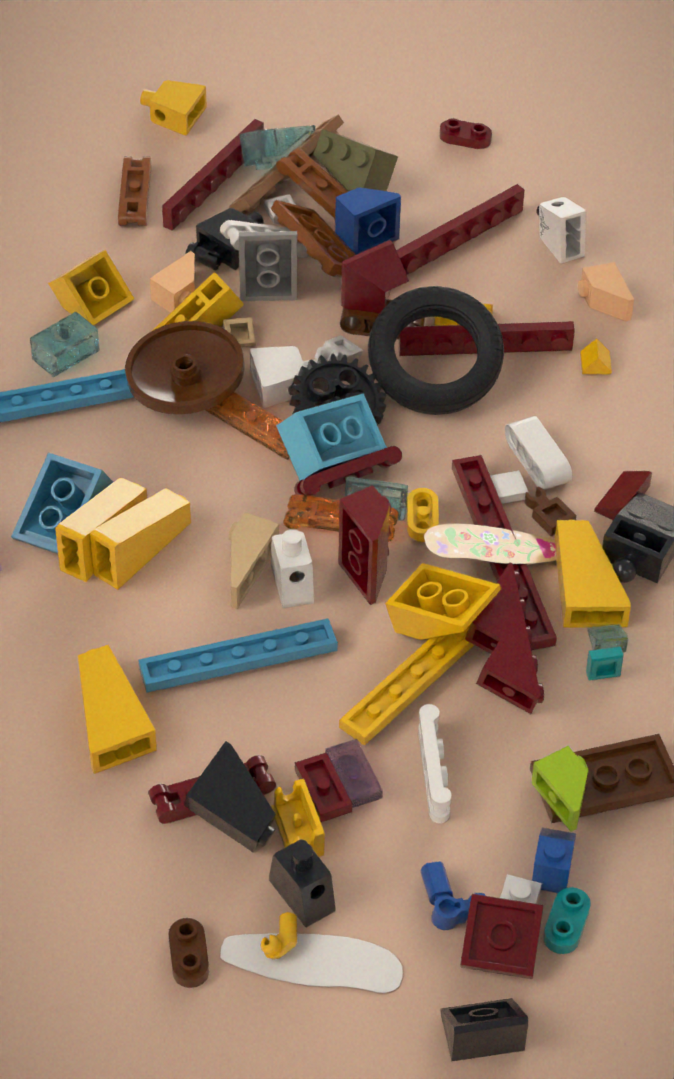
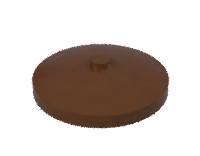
[125,321,245,415]

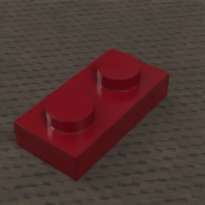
[295,753,353,822]

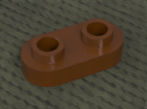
[168,918,209,988]

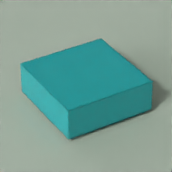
[586,647,624,680]

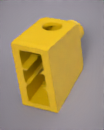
[140,80,207,136]

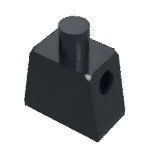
[196,208,264,270]
[269,839,336,928]

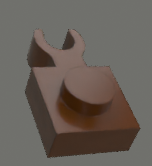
[525,486,577,536]

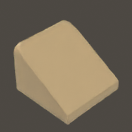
[223,317,256,347]

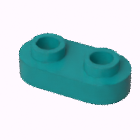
[543,887,591,954]

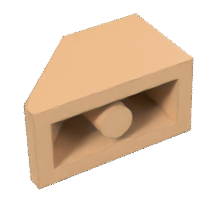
[150,251,195,313]
[578,262,634,321]

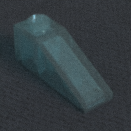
[239,125,316,170]

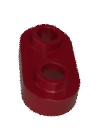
[439,118,492,149]

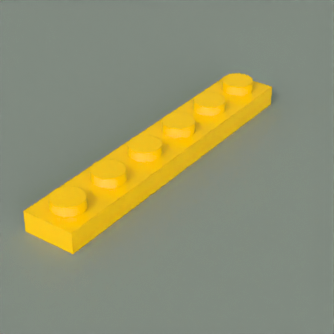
[339,624,474,746]

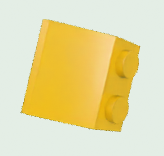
[48,250,135,327]

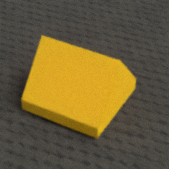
[580,338,612,374]

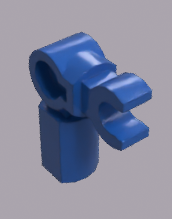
[420,861,486,930]

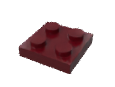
[460,894,544,979]

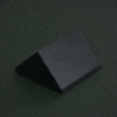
[440,998,528,1061]

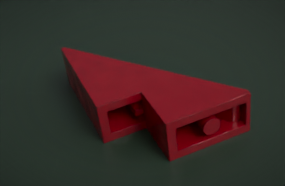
[465,562,544,714]

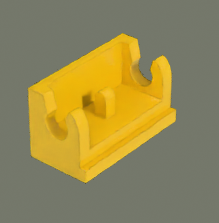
[271,778,325,857]

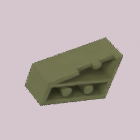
[314,129,398,192]

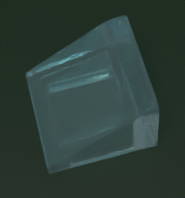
[587,624,628,652]

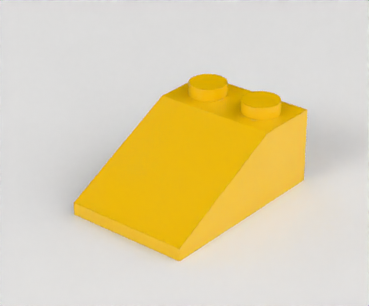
[385,563,501,640]

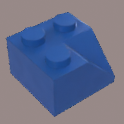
[335,187,401,255]

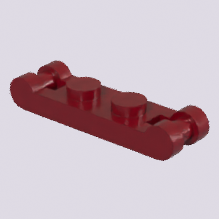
[294,446,402,499]
[148,755,276,824]

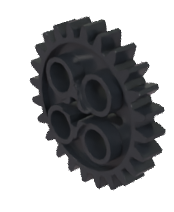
[289,353,387,426]

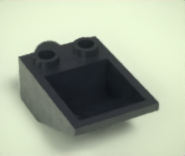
[602,492,674,584]

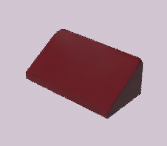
[594,471,652,520]

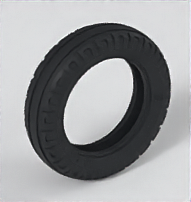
[368,286,504,415]

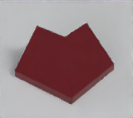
[341,240,409,313]

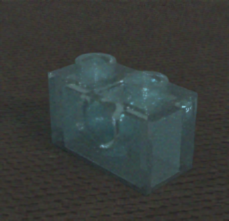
[30,312,100,377]

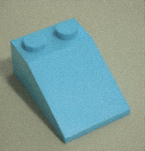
[276,394,387,480]

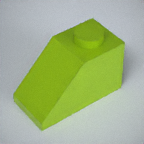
[531,746,588,832]

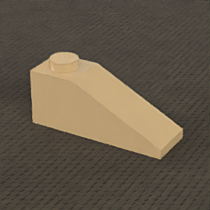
[229,512,279,609]

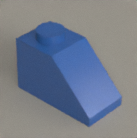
[532,827,576,893]

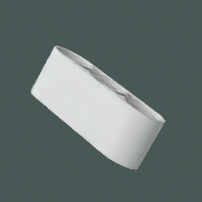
[505,416,572,490]

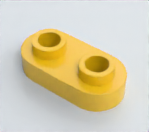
[407,488,439,542]

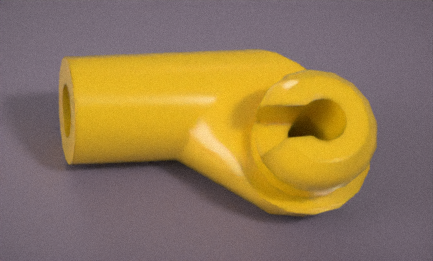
[260,912,297,959]

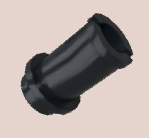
[185,241,223,270]

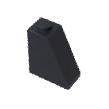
[184,741,276,852]

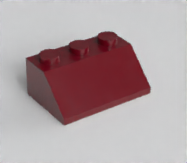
[338,485,391,605]

